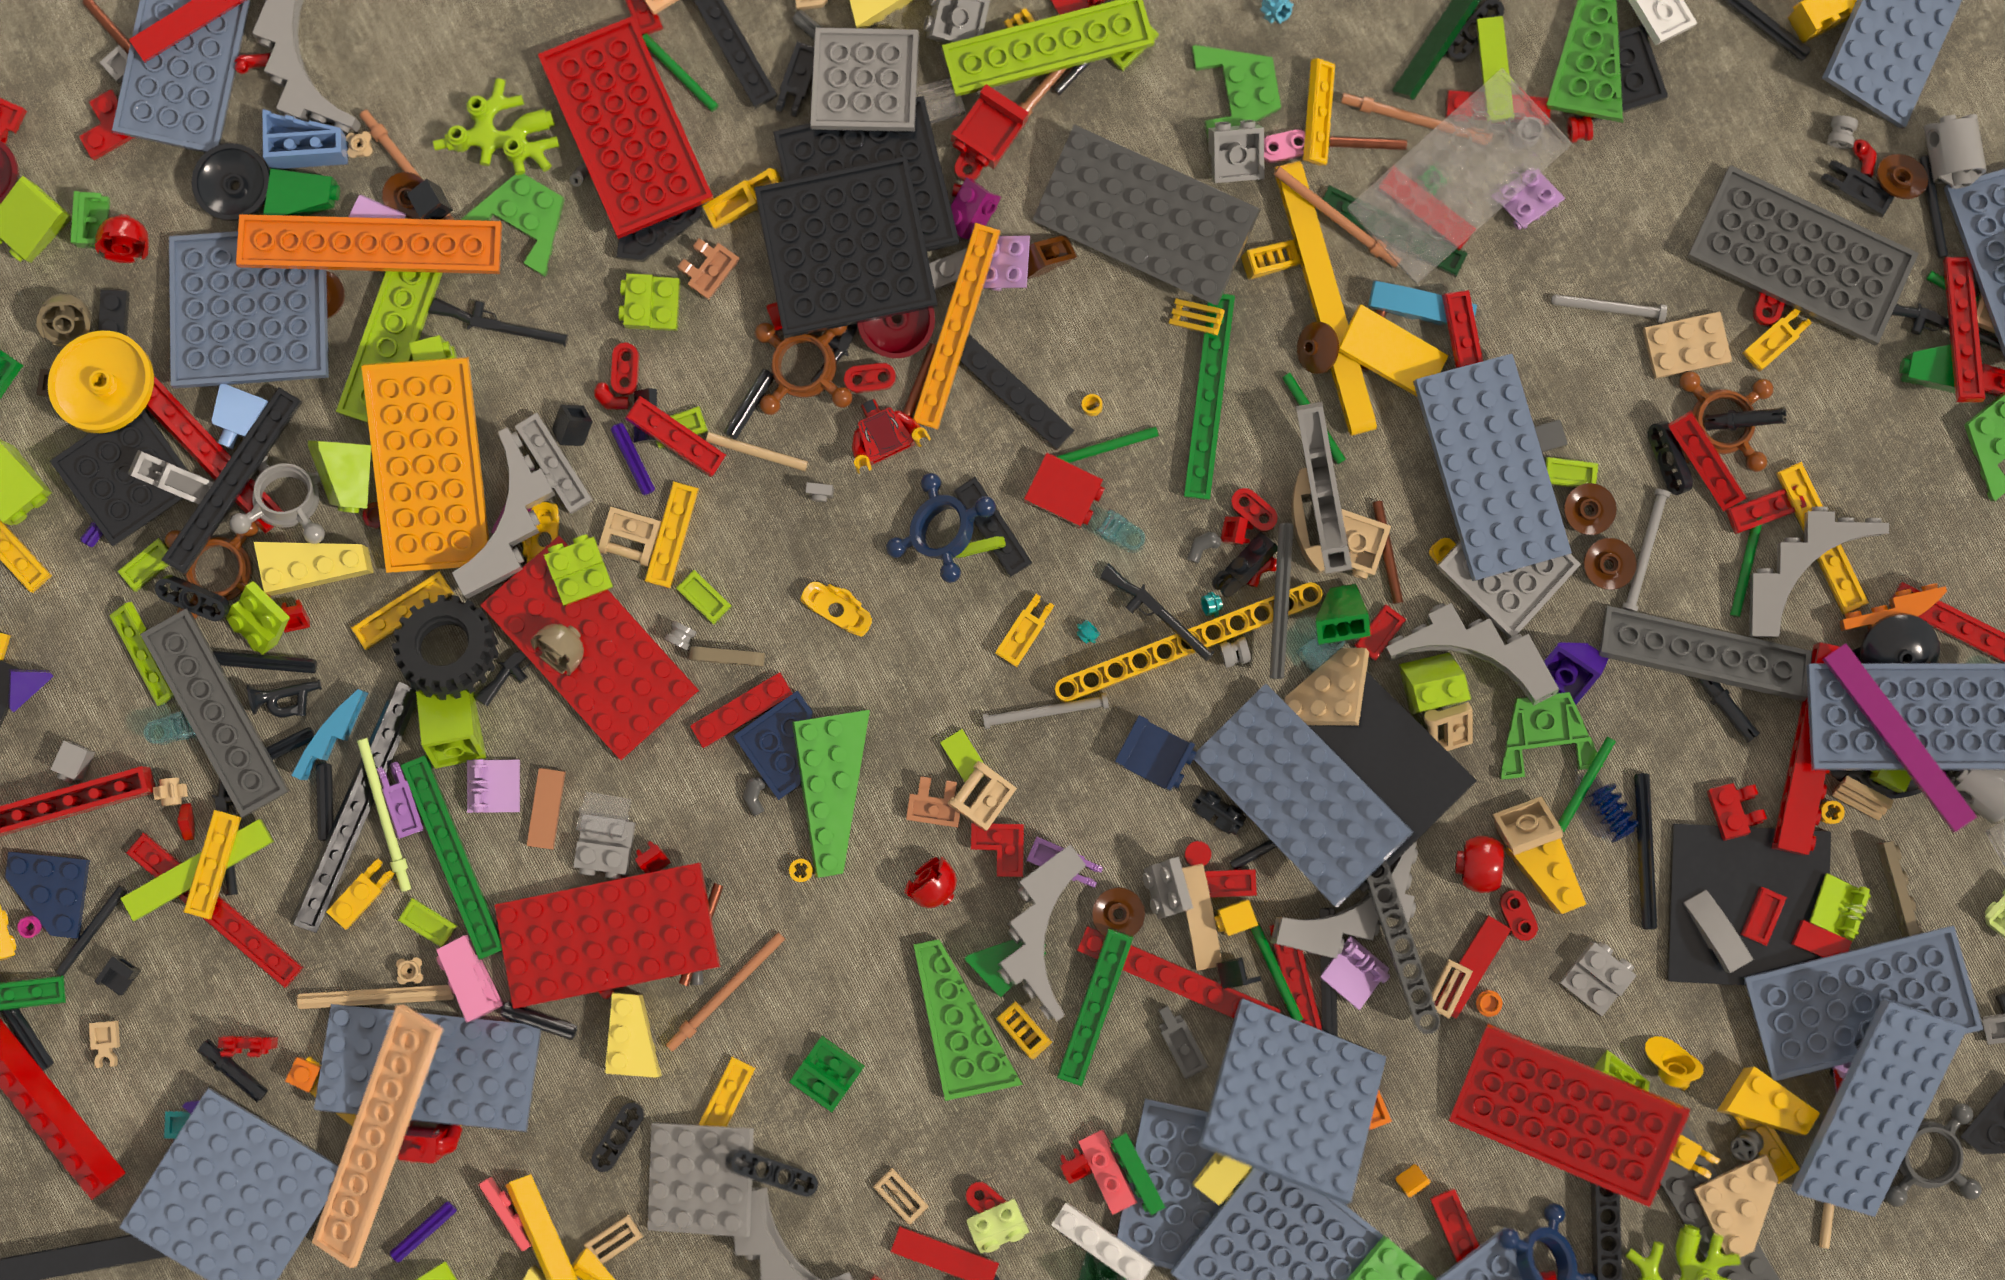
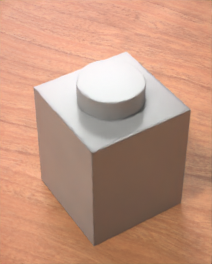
[50,741,95,783]

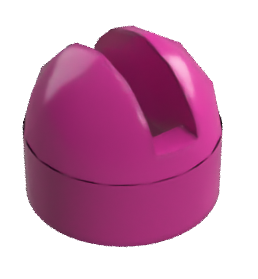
[18,916,42,938]

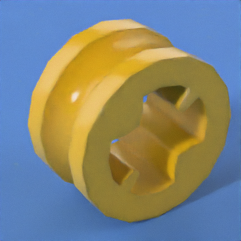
[1818,800,1845,824]
[789,859,813,882]

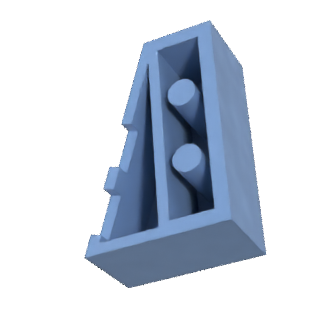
[262,109,348,169]

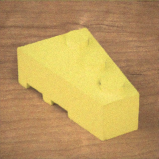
[849,0,914,29]
[605,992,662,1078]
[1192,1153,1251,1205]

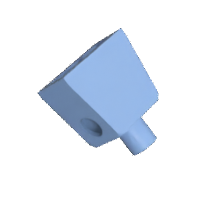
[212,384,269,449]

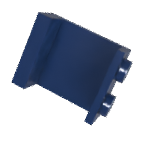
[1114,715,1197,792]

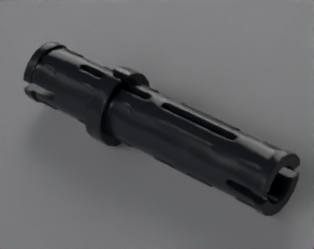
[1705,407,1787,431]
[1697,679,1760,743]
[197,1039,269,1103]

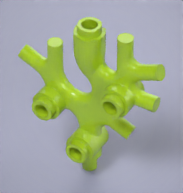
[433,78,559,175]
[1625,1224,1741,1280]

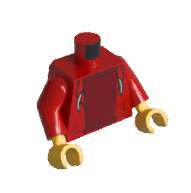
[852,399,931,474]
[398,1121,463,1164]

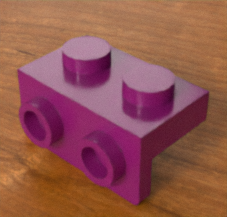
[951,178,1001,240]

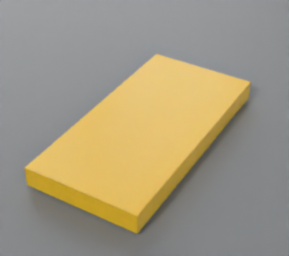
[1339,305,1449,397]

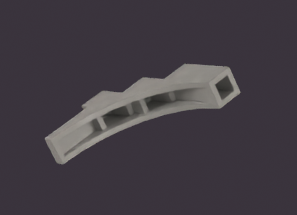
[252,0,361,134]
[1296,402,1352,574]
[452,427,556,599]
[1749,507,1889,638]
[1386,603,1559,706]
[1270,842,1418,959]
[998,844,1086,1022]
[734,1187,821,1280]

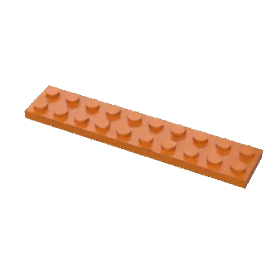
[236,214,502,274]

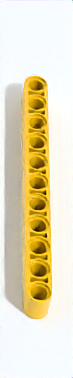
[1274,161,1377,436]
[1055,582,1323,702]

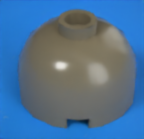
[36,294,91,347]
[530,624,584,676]

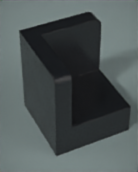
[408,179,453,220]
[552,405,593,446]
[94,955,141,996]
[1217,957,1261,989]

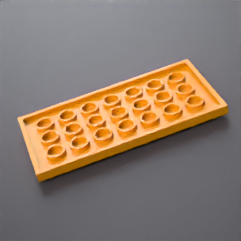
[361,357,489,573]

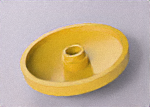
[48,331,154,433]

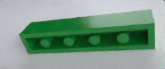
[1111,1132,1166,1215]

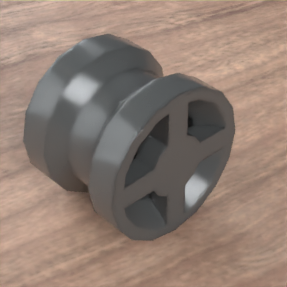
[1731,1129,1764,1162]

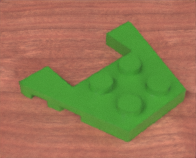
[1192,45,1281,139]
[461,174,564,277]
[1964,393,2005,501]
[1500,692,1603,780]

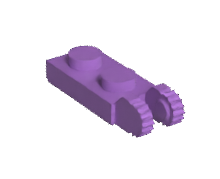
[376,762,423,839]
[1026,837,1103,888]

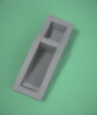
[128,450,214,504]
[1683,890,1753,973]

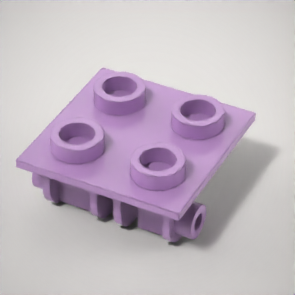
[1492,165,1565,230]
[983,236,1030,291]
[467,760,520,813]
[1320,936,1390,1010]

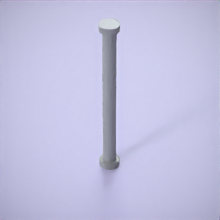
[1622,489,1671,612]
[983,693,1109,729]

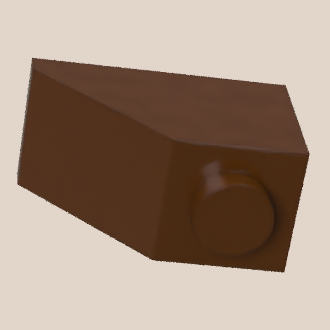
[1027,235,1077,279]

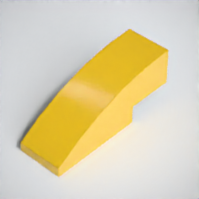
[702,168,783,229]

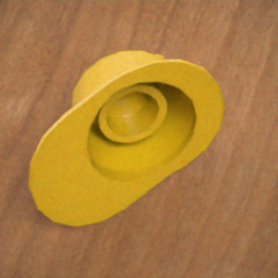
[1645,1036,1704,1090]

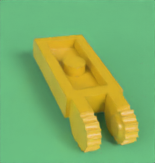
[1742,308,1812,372]
[995,594,1055,668]
[326,859,395,930]
[1670,1135,1720,1179]

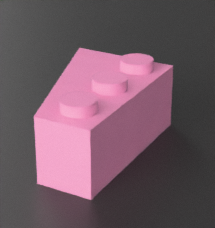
[436,935,504,1022]

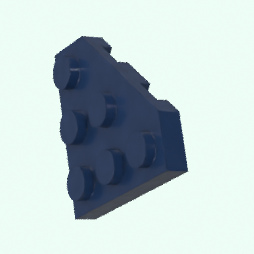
[734,691,813,800]
[5,852,90,939]

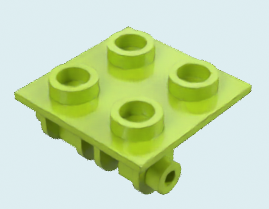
[1810,873,1871,942]

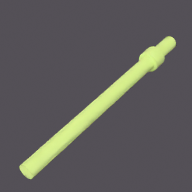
[357,738,411,892]

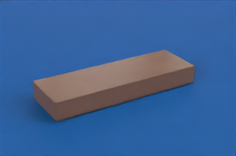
[527,768,566,850]

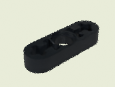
[1446,0,1504,62]
[1647,421,1693,495]
[155,575,230,621]
[591,1102,645,1172]

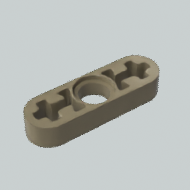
[689,647,765,667]

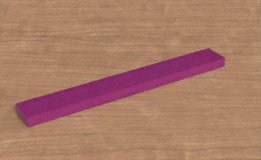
[1823,643,1977,833]

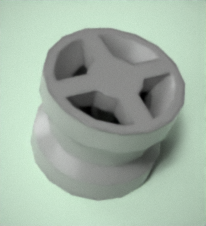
[665,621,697,651]

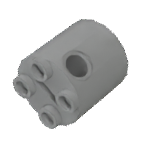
[1924,114,1987,189]
[1948,770,2005,824]

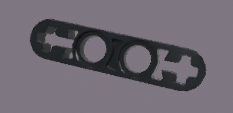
[725,1149,818,1197]

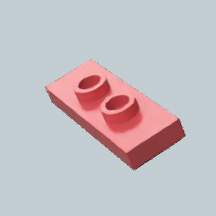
[1078,1130,1138,1215]
[479,1176,532,1251]

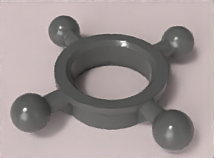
[1886,1103,1982,1207]

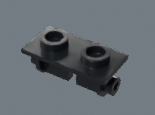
[1191,788,1246,835]

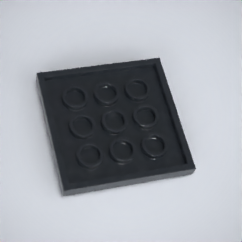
[50,410,190,547]

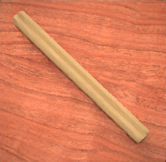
[297,984,455,1009]

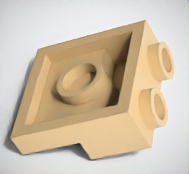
[1341,509,1391,580]
[1493,796,1563,855]

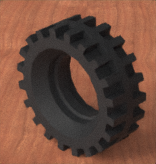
[392,595,499,700]

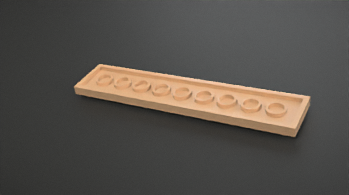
[312,1004,443,1268]

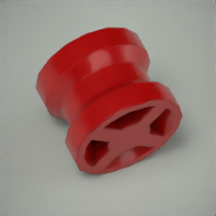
[1567,116,1593,143]

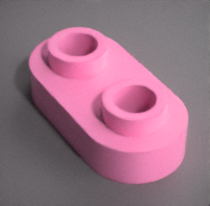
[1264,130,1305,163]

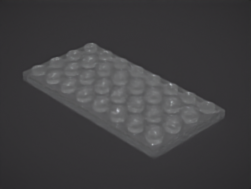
[1347,68,1572,285]

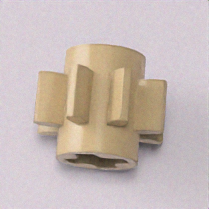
[153,778,188,806]

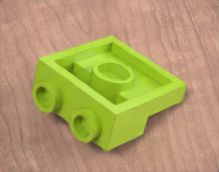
[619,273,680,331]
[544,534,614,606]
[226,581,290,655]

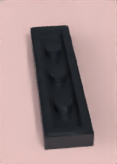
[954,477,1032,578]

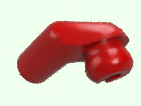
[234,53,271,74]

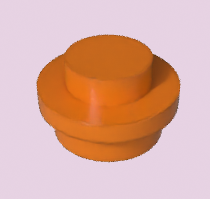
[1476,990,1503,1017]

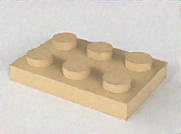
[1643,312,1732,379]

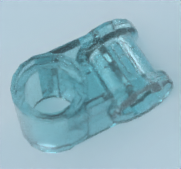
[1095,509,1145,553]
[1296,637,1346,673]
[144,711,197,745]

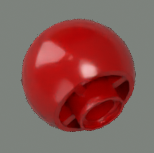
[1455,836,1504,893]

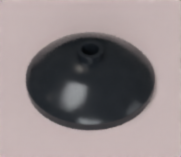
[192,143,270,221]
[1860,613,1940,664]

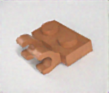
[678,238,740,300]
[906,776,960,828]

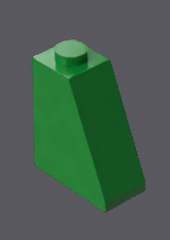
[263,169,340,216]
[1899,344,1955,393]
[1315,584,1370,645]
[964,939,1047,998]

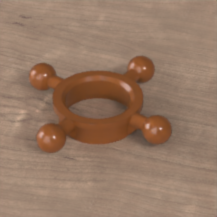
[755,322,852,415]
[1679,371,1774,472]
[165,522,271,620]

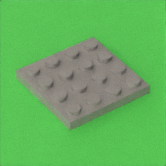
[810,28,919,131]
[1436,541,1581,639]
[647,1123,754,1237]

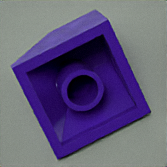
[1544,642,1609,705]

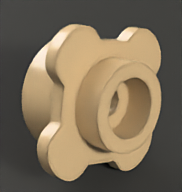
[346,131,373,158]
[396,957,423,985]

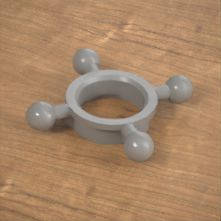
[230,456,325,544]

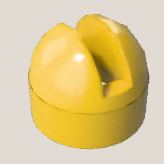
[1082,394,1103,417]

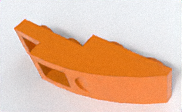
[1839,583,1947,631]

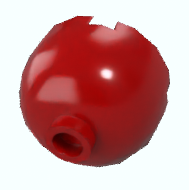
[95,214,149,263]
[904,856,957,909]

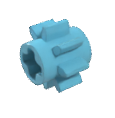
[1260,0,1294,24]

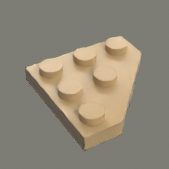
[1285,648,1369,725]
[1692,1154,1778,1258]

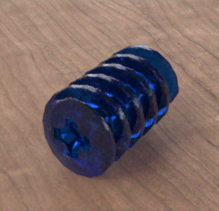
[1585,783,1639,843]

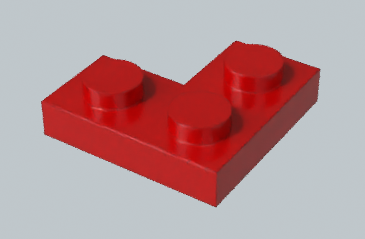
[79,89,135,161]
[971,823,1024,877]

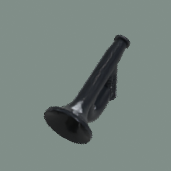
[246,679,322,718]

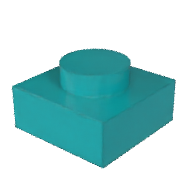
[164,1111,191,1139]

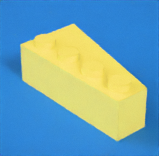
[254,542,374,596]

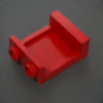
[951,84,1029,170]
[1024,453,1105,529]

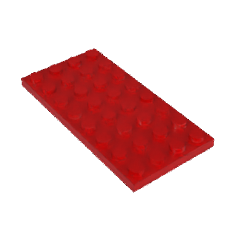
[538,16,714,239]
[481,536,699,761]
[495,863,720,1009]
[1449,1024,1691,1207]

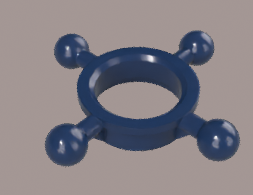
[886,473,996,583]
[1498,1203,1597,1280]

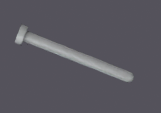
[1551,295,1667,323]

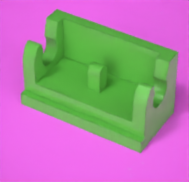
[71,191,110,248]

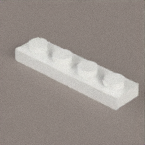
[1051,1202,1154,1280]

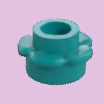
[1201,592,1223,617]
[1076,620,1100,644]

